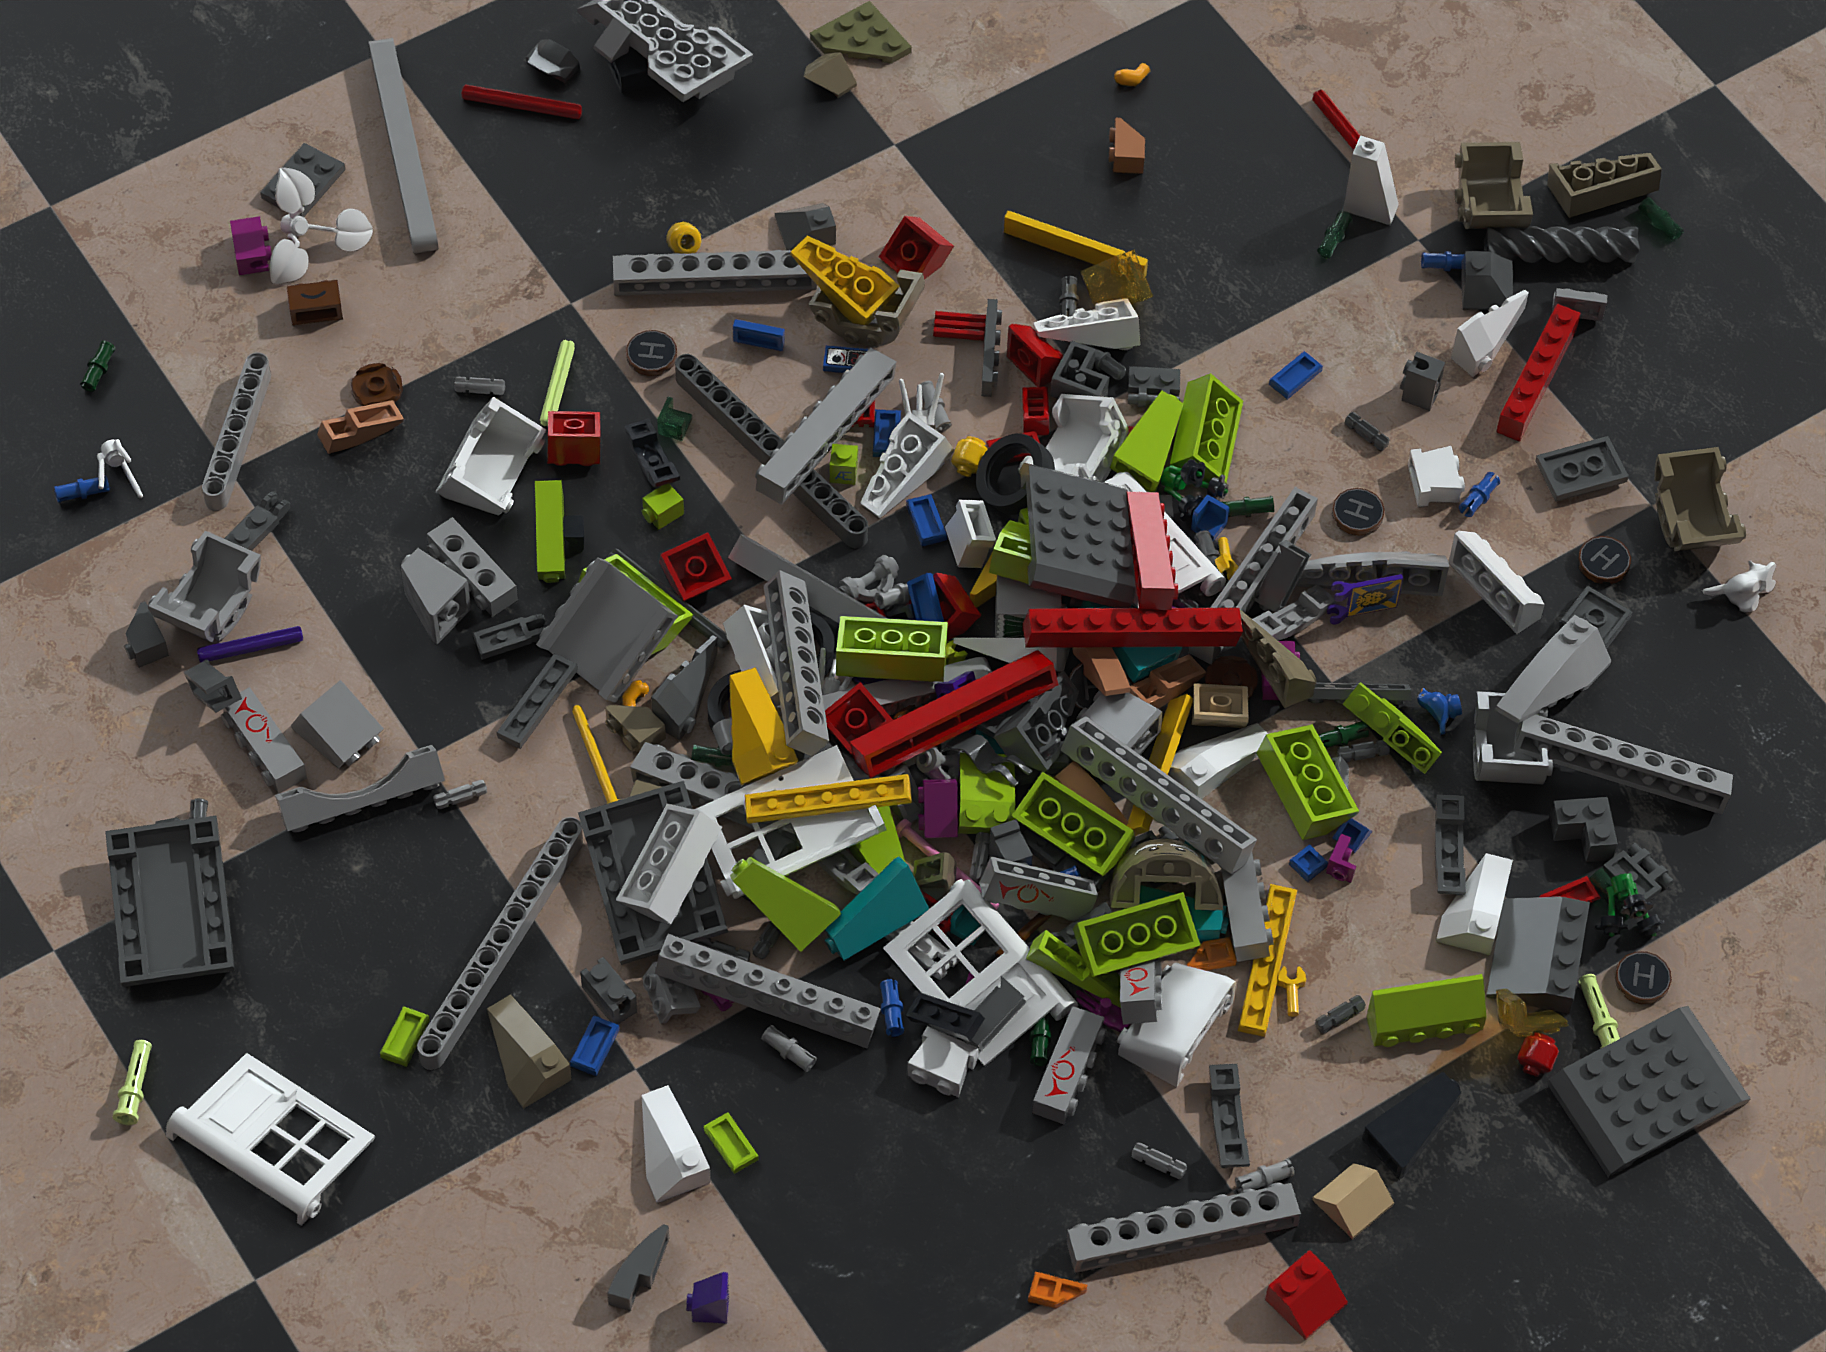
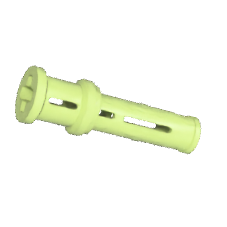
[1578,974,1620,1049]
[112,1040,152,1125]

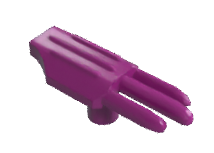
[1076,990,1131,1033]

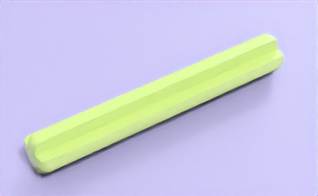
[540,340,575,427]

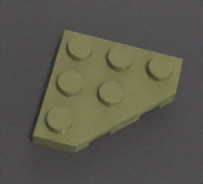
[810,1,912,64]

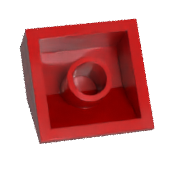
[879,216,954,280]
[1006,324,1063,387]
[548,411,600,466]
[659,532,732,602]
[905,573,981,641]
[825,682,893,758]
[1265,1250,1348,1340]

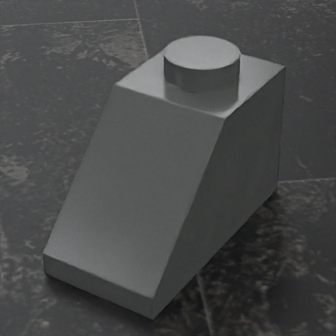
[124,601,169,668]

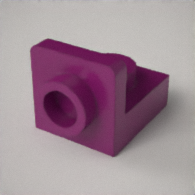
[1326,834,1356,883]

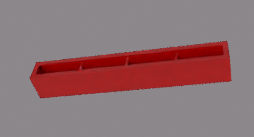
[1023,608,1243,648]
[850,650,1059,778]

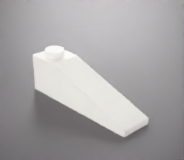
[1451,290,1528,377]
[1033,298,1140,350]
[861,412,955,518]
[954,638,1071,672]
[1168,723,1268,799]
[1436,853,1513,955]
[642,1085,710,1203]

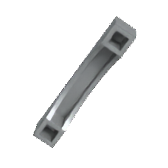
[275,745,445,832]

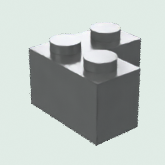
[1050,341,1109,399]
[1549,797,1618,862]

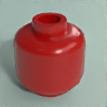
[1517,1033,1559,1077]

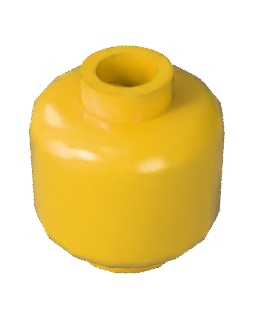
[666,222,702,254]
[951,436,988,477]

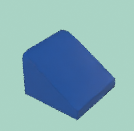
[1332,818,1372,853]

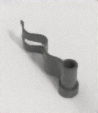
[935,730,1032,787]

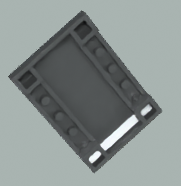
[1020,463,1136,608]
[578,781,728,965]
[105,815,235,987]
[1547,1006,1751,1178]

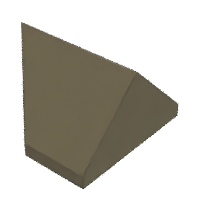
[804,52,857,98]
[913,852,957,901]

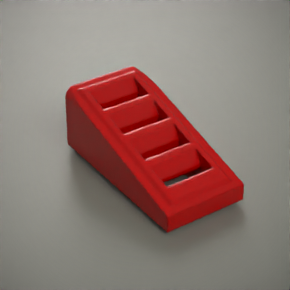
[1022,387,1049,435]

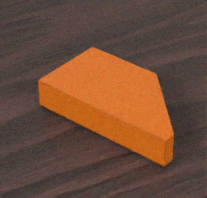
[1186,937,1237,971]
[1028,1272,1087,1309]

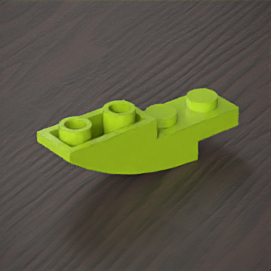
[1343,682,1442,774]

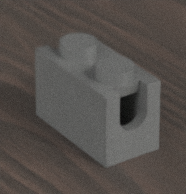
[1400,352,1445,411]
[580,957,637,1025]

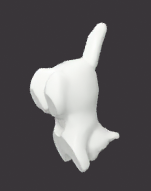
[1702,561,1776,612]

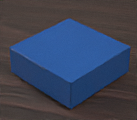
[1289,844,1328,882]

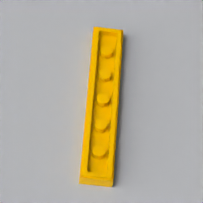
[1004,211,1148,281]
[1127,694,1193,836]
[745,774,912,824]
[1238,884,1297,1037]

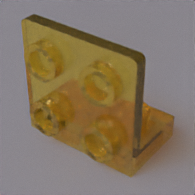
[1081,250,1153,306]
[1496,988,1568,1037]

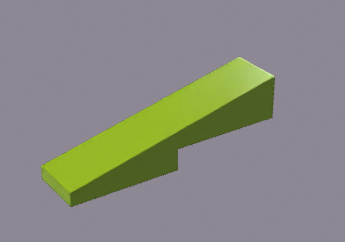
[1026,930,1121,1008]

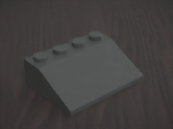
[1486,897,1590,1014]

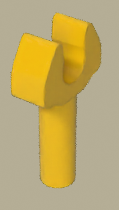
[1215,537,1238,580]
[1277,966,1306,1017]

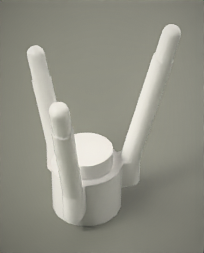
[899,373,944,426]
[97,439,143,498]
[819,648,853,695]

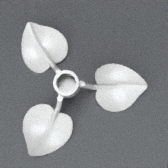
[270,168,373,284]

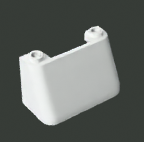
[1018,394,1129,482]
[436,397,546,516]
[1117,963,1236,1088]

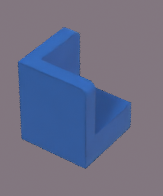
[1191,494,1229,541]

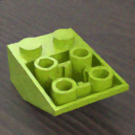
[989,520,1032,584]

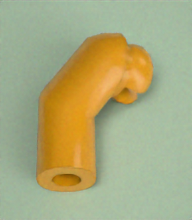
[1114,63,1150,86]
[622,680,649,706]

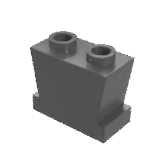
[989,819,1033,866]

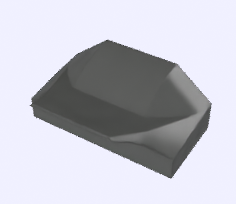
[526,39,580,83]

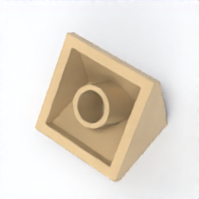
[1192,683,1248,728]
[1312,1163,1394,1239]

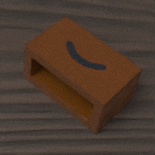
[287,280,343,326]

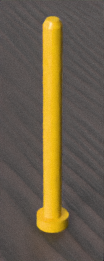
[572,705,620,804]

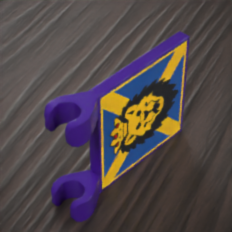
[1327,574,1403,625]

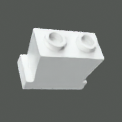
[1408,446,1465,507]
[945,500,996,568]
[907,1026,979,1097]

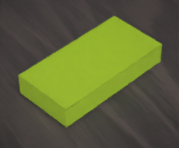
[380,1006,430,1067]
[704,1112,758,1174]

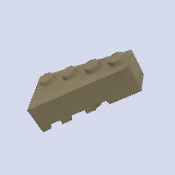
[1547,153,1662,218]

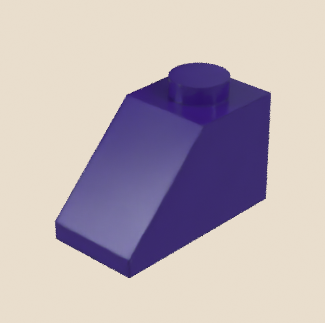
[686,1272,729,1324]

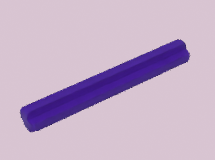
[197,626,303,663]

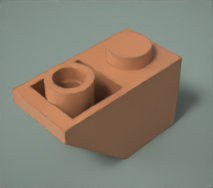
[1109,118,1145,173]

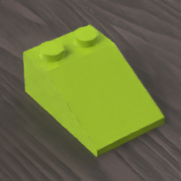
[957,752,1015,834]

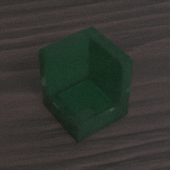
[657,396,692,441]

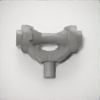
[838,555,899,612]
[916,747,962,783]

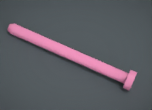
[895,818,999,910]

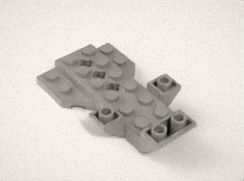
[577,0,753,102]

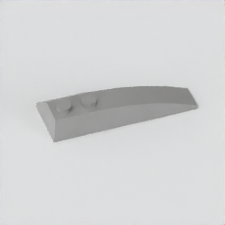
[1296,551,1449,596]
[1495,615,1611,723]

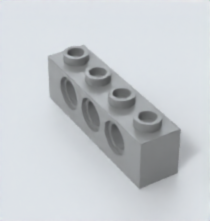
[427,517,518,617]

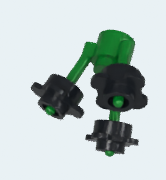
[1160,459,1229,521]
[1595,873,1665,937]

